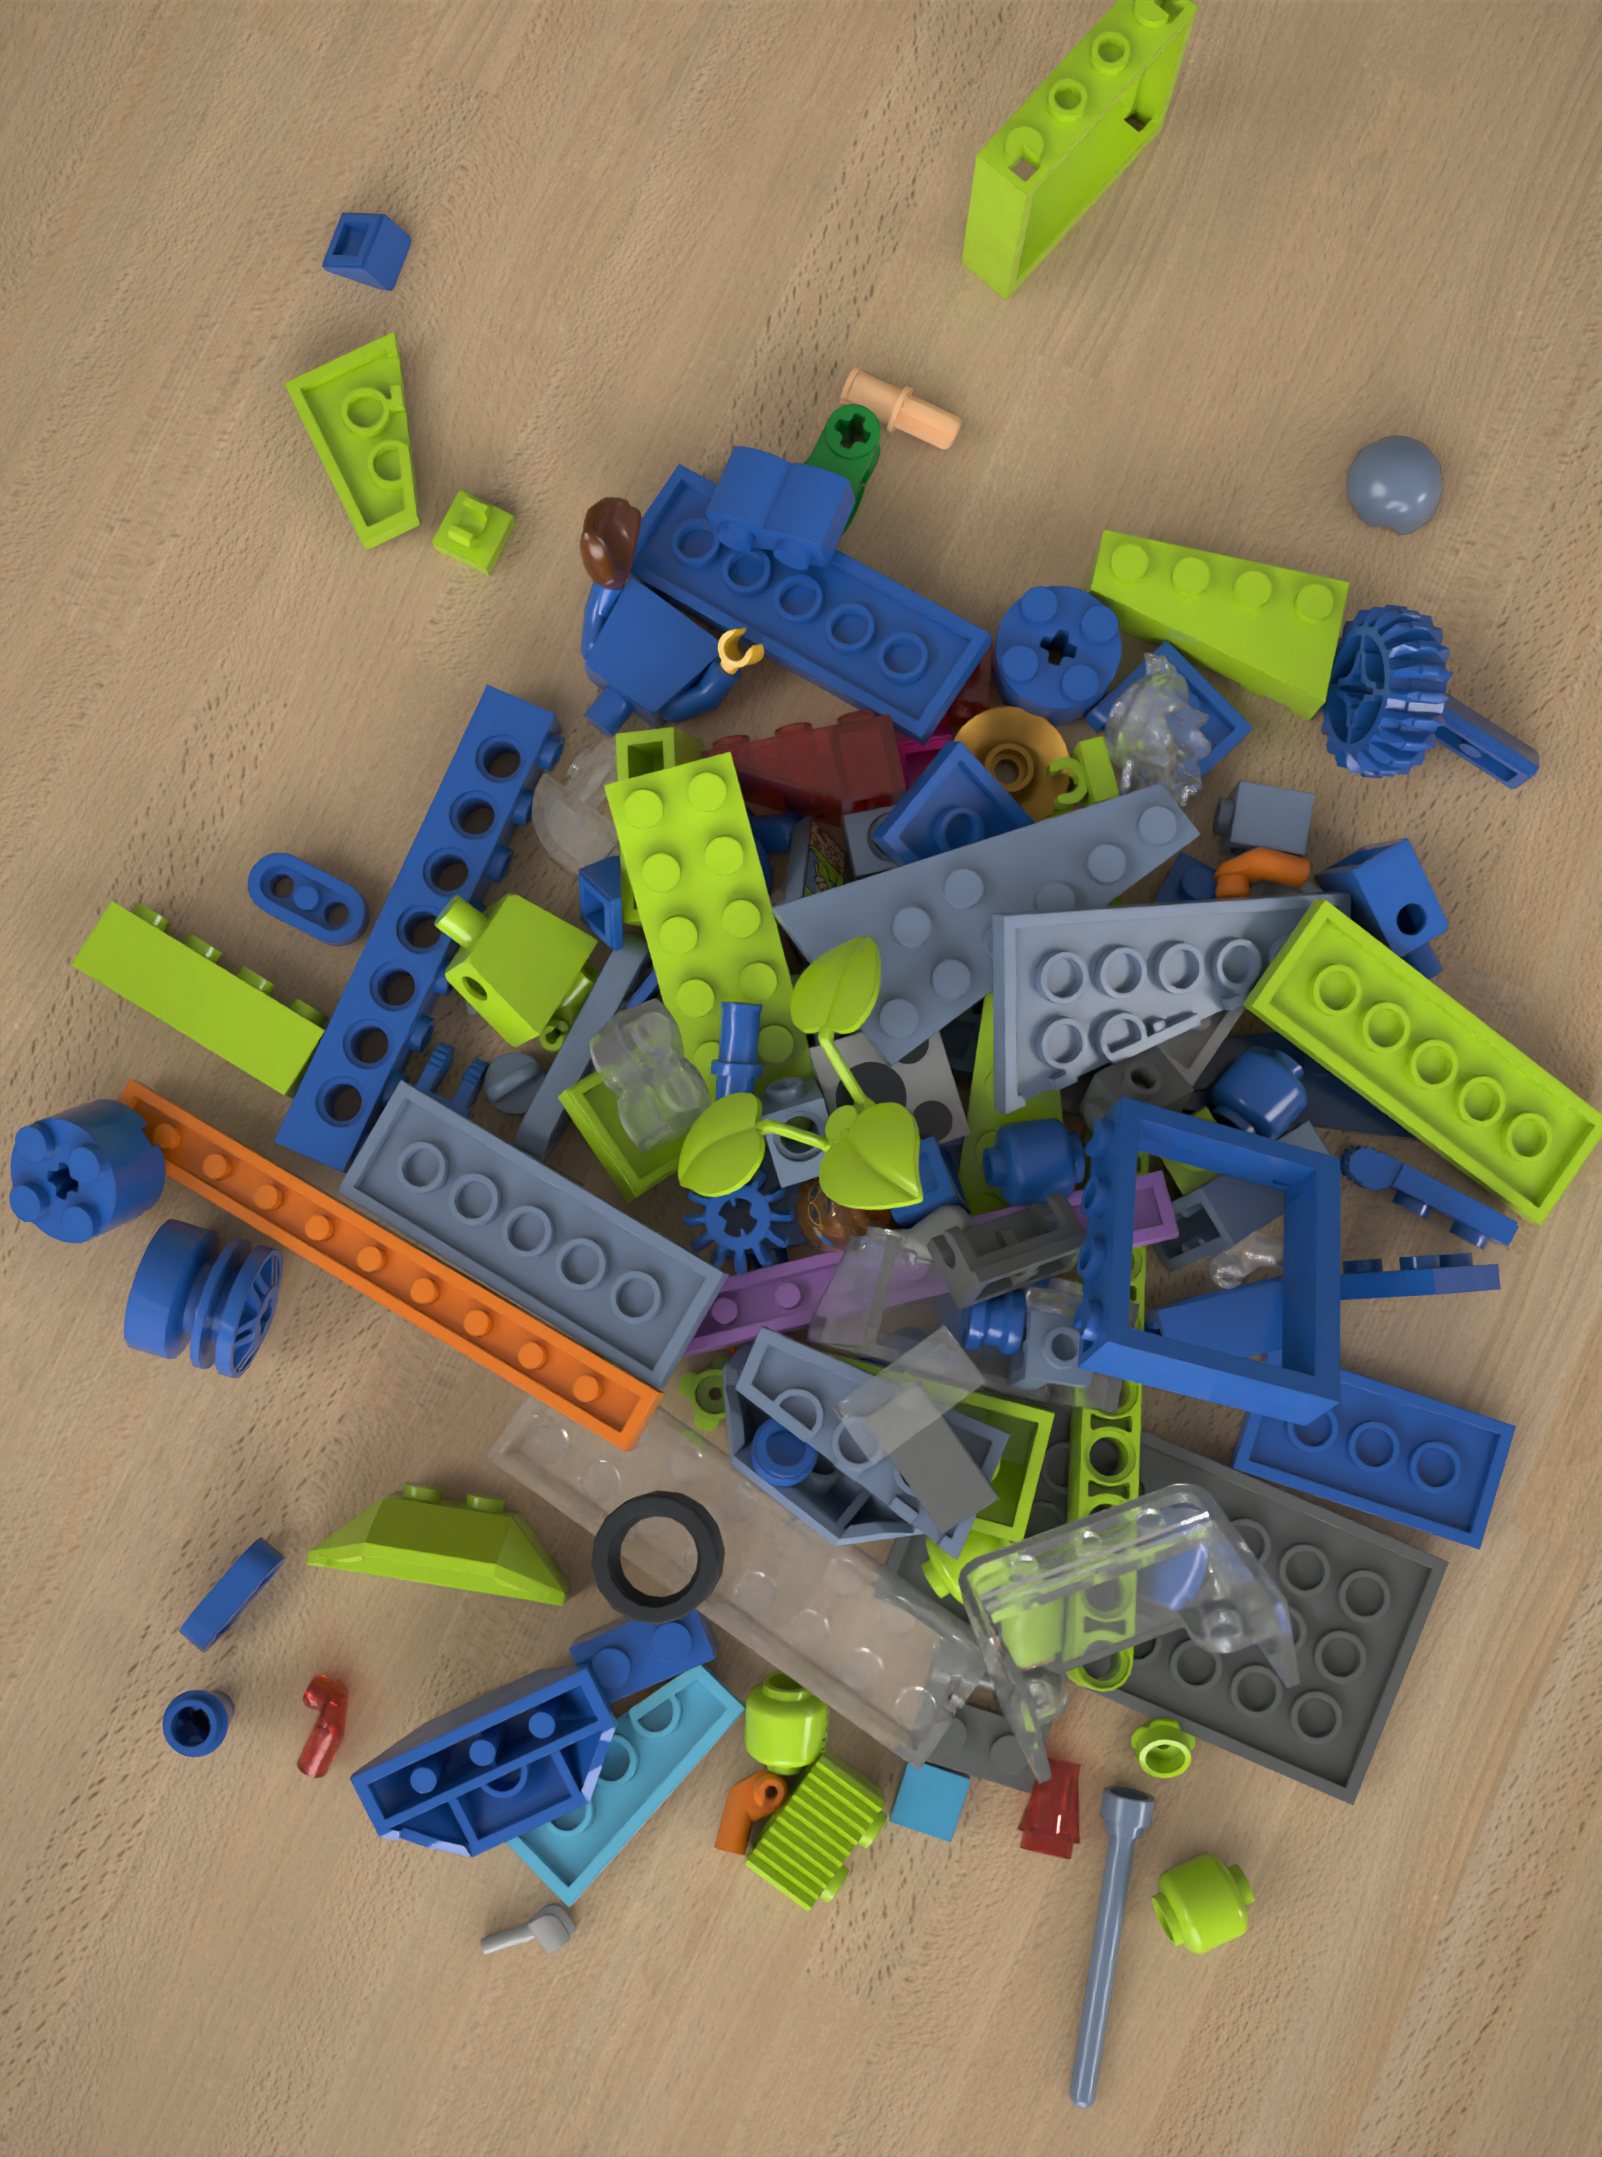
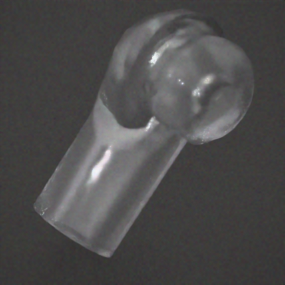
[1207,1232,1284,1289]

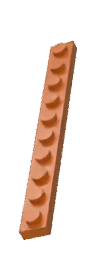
[118,1079,664,1452]

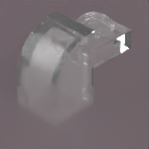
[532,738,620,883]

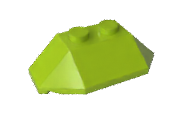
[306,1483,572,1606]

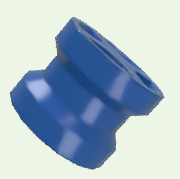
[960,1289,1026,1356]

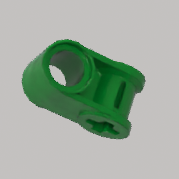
[804,404,880,534]

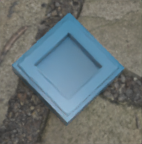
[889,1756,971,1842]

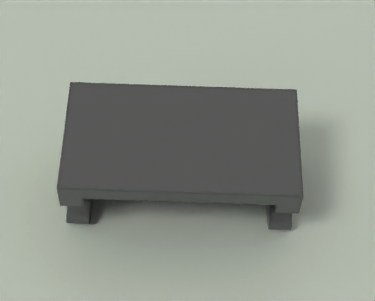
[926,1192,1087,1310]

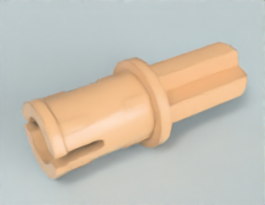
[840,366,961,450]

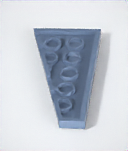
[772,783,1201,1068]
[992,891,1351,1115]

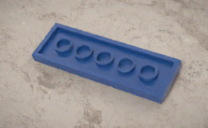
[627,464,992,746]

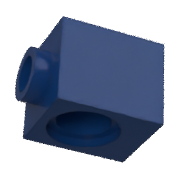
[891,1135,972,1229]

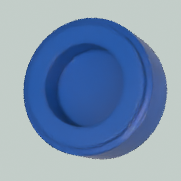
[750,1418,819,1487]

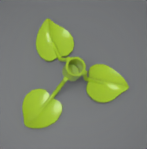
[678,935,923,1210]

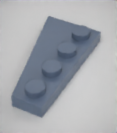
[735,1326,1010,1560]

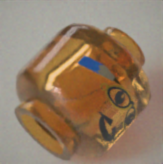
[796,1177,893,1253]

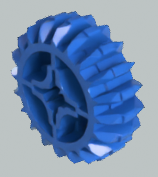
[1319,605,1452,778]

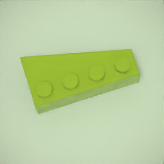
[1086,529,1350,722]

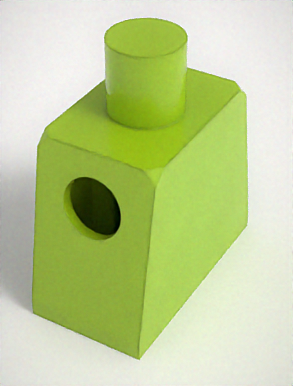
[434,893,598,1048]

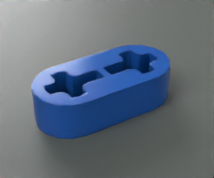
[179,1537,286,1653]

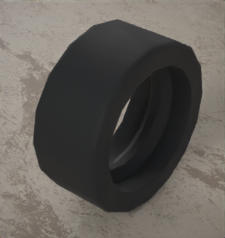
[591,1490,725,1625]

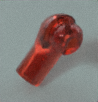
[297,1674,350,1778]

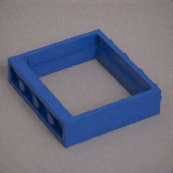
[1073,1096,1340,1426]

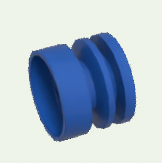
[124,1219,283,1378]

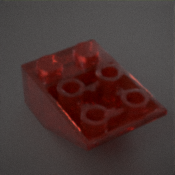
[700,710,906,828]

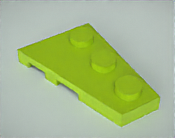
[284,331,421,551]

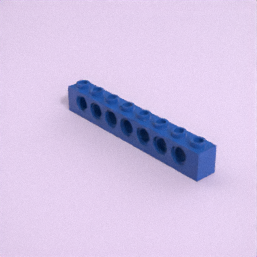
[274,685,565,1174]

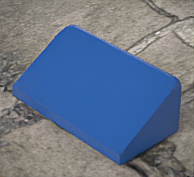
[1435,693,1539,790]

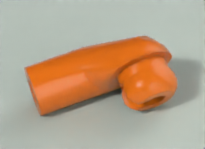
[1213,847,1310,898]

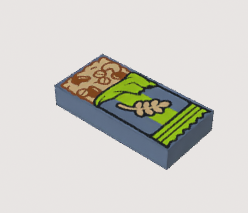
[784,815,848,904]

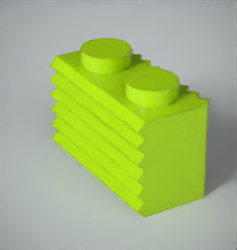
[744,1748,888,1912]

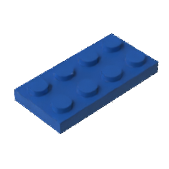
[1228,1349,1516,1550]

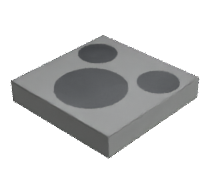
[807,1031,971,1144]

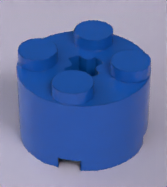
[990,586,1122,728]
[9,1099,165,1243]

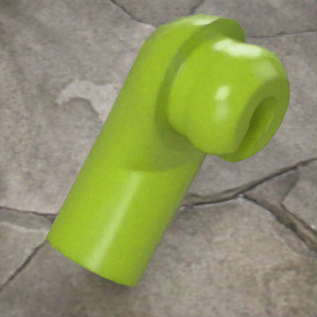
[538,962,600,1053]

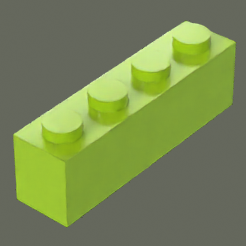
[70,901,328,1099]

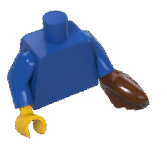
[580,497,764,738]

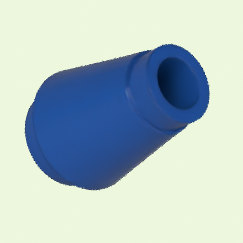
[162,1690,234,1757]

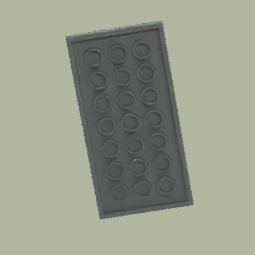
[872,1357,1449,1805]

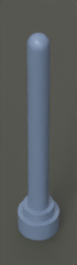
[1069,1786,1155,2109]

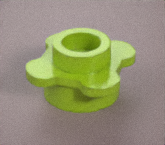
[679,1357,730,1431]

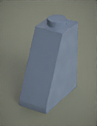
[1152,1121,1342,1273]

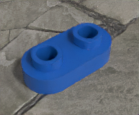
[248,853,370,947]

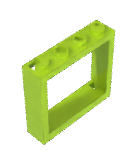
[961,0,1198,300]

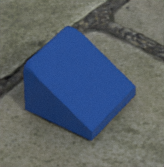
[322,213,411,291]
[578,856,623,951]

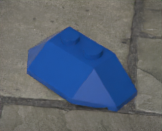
[350,1664,618,1857]

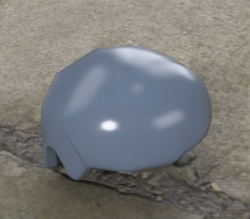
[1347,435,1443,535]

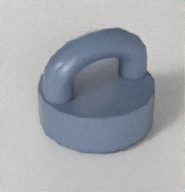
[484,1053,546,1116]

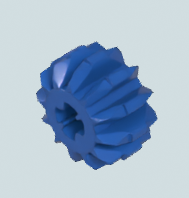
[683,1167,794,1274]

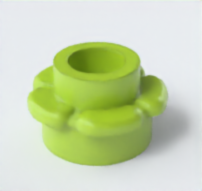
[1131,1717,1196,1778]

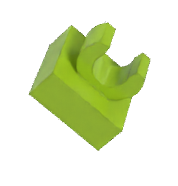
[432,489,517,576]
[1045,736,1120,809]

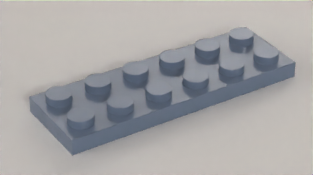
[336,1080,729,1389]

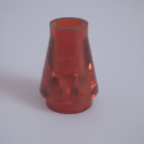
[1016,1756,1081,1859]

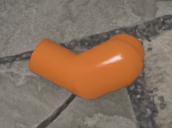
[714,1769,789,1856]

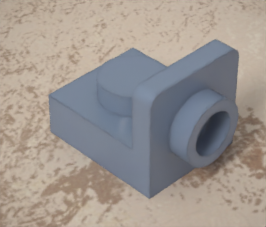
[1008,1310,1093,1391]

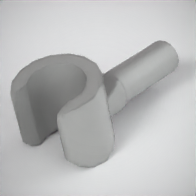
[481,1903,576,1955]

